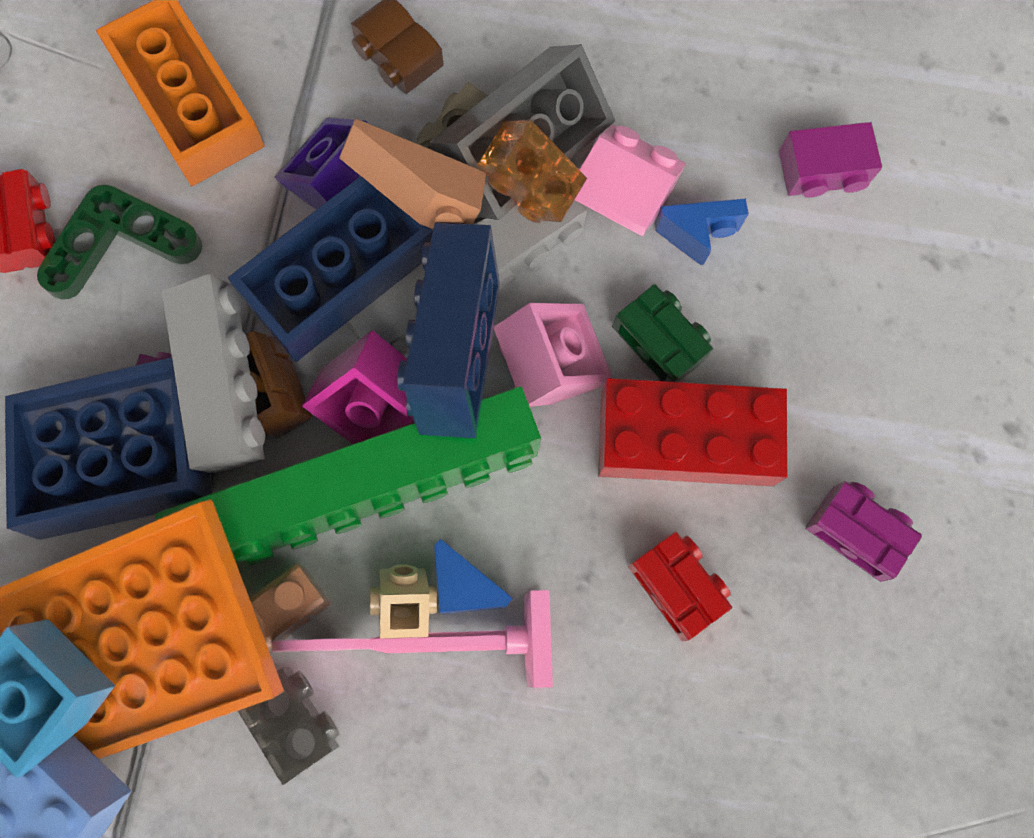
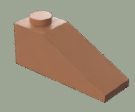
[340,118,486,229]

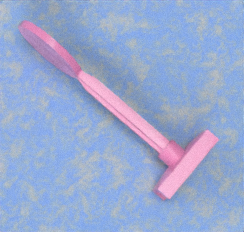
[271,590,553,688]

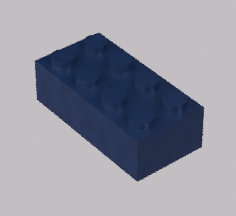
[227,176,433,362]
[397,223,500,438]

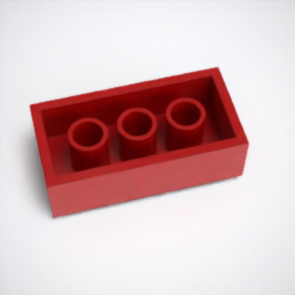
[598,378,788,487]

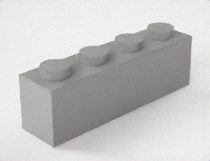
[161,274,265,474]

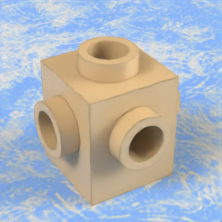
[370,564,437,638]

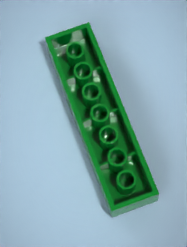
[154,386,541,565]

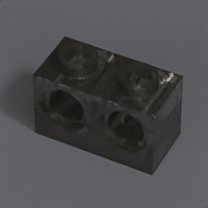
[238,667,340,785]

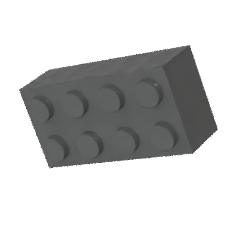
[429,44,616,220]

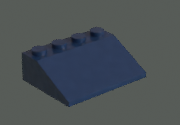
[5,357,212,540]

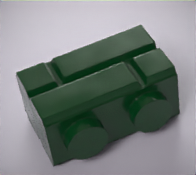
[612,284,714,382]

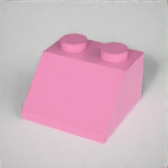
[566,124,686,236]
[493,303,613,407]

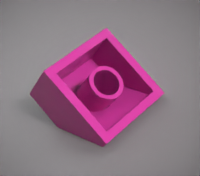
[302,330,415,445]

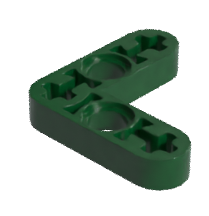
[37,185,202,300]

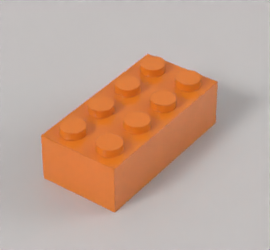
[95,0,265,187]

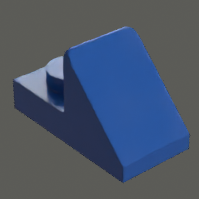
[655,198,749,265]

